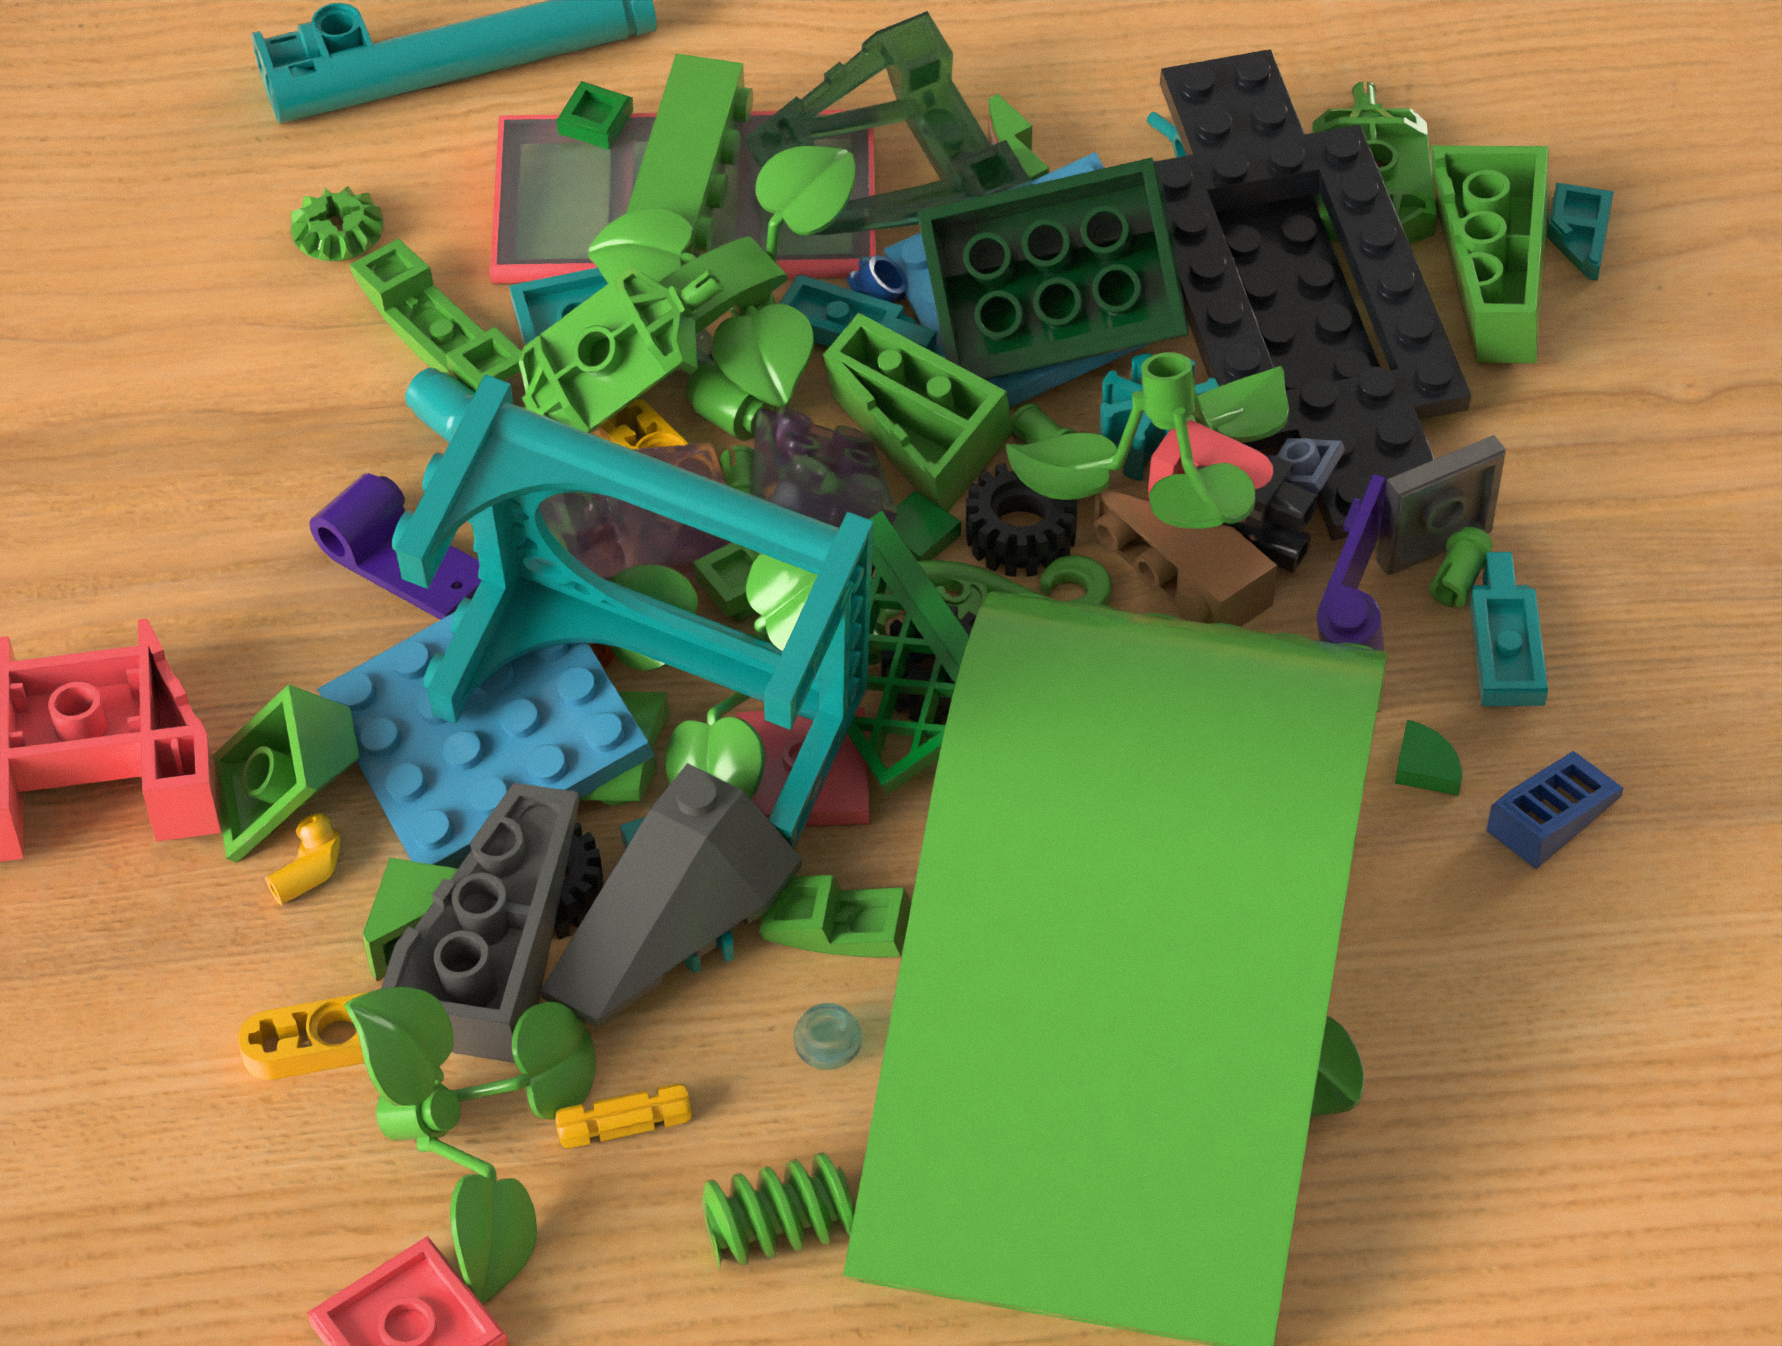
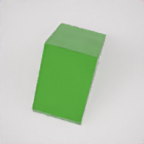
[363,857,457,981]

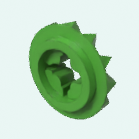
[291,186,384,261]

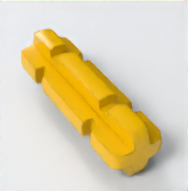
[555,1083,692,1149]

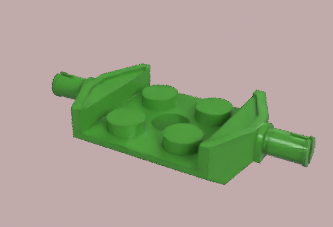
[1311,81,1437,244]
[519,266,724,433]

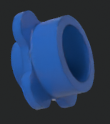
[847,255,908,303]

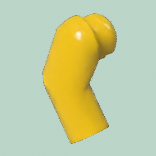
[265,813,342,906]

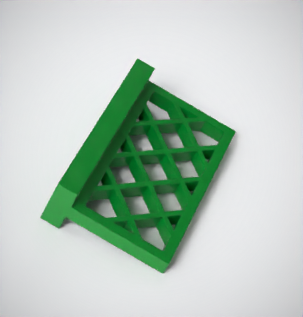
[847,510,969,794]

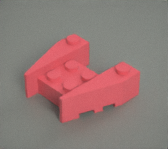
[0,619,221,862]

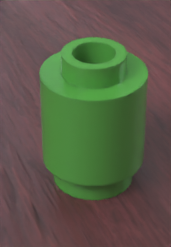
[686,360,776,441]

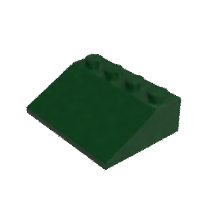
[917,157,1189,380]

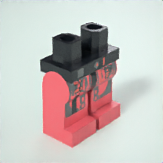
[1147,419,1318,573]

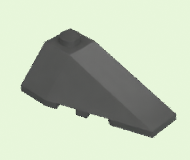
[381,783,580,1063]

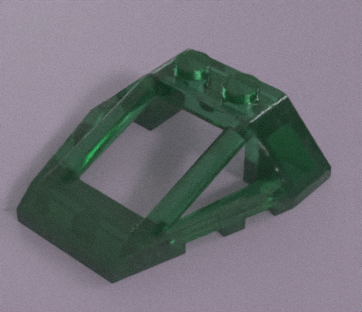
[746,11,1033,235]

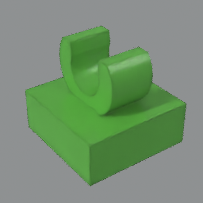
[693,542,760,622]

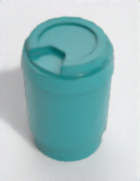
[405,368,476,443]

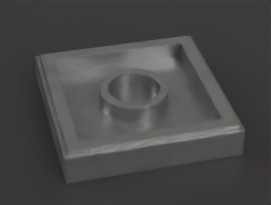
[1376,435,1506,576]

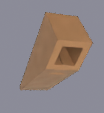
[1093,489,1277,627]

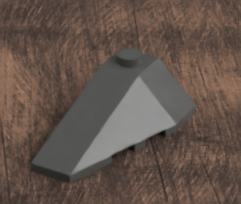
[540,763,802,1028]

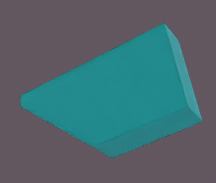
[1546,182,1614,281]

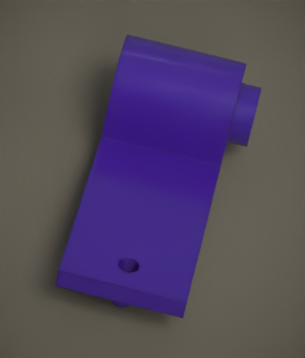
[309,473,481,620]
[1316,474,1386,651]

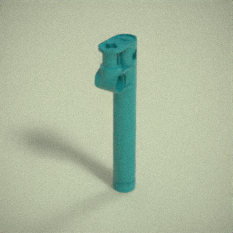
[251,0,657,124]

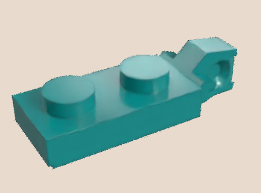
[779,274,937,353]
[1470,552,1548,706]

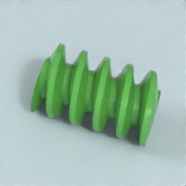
[702,1152,855,1270]

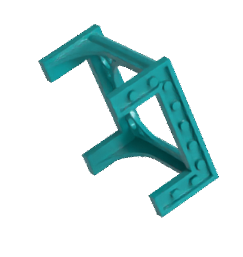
[392,374,874,850]

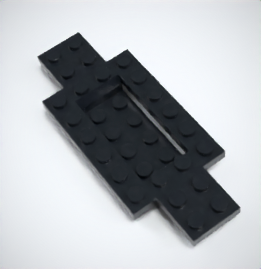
[1154,49,1471,541]

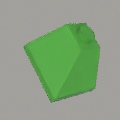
[212,684,360,862]

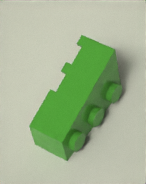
[823,313,1013,512]

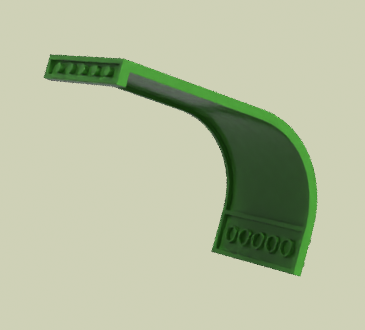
[843,590,1388,1346]

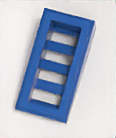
[1487,751,1623,869]

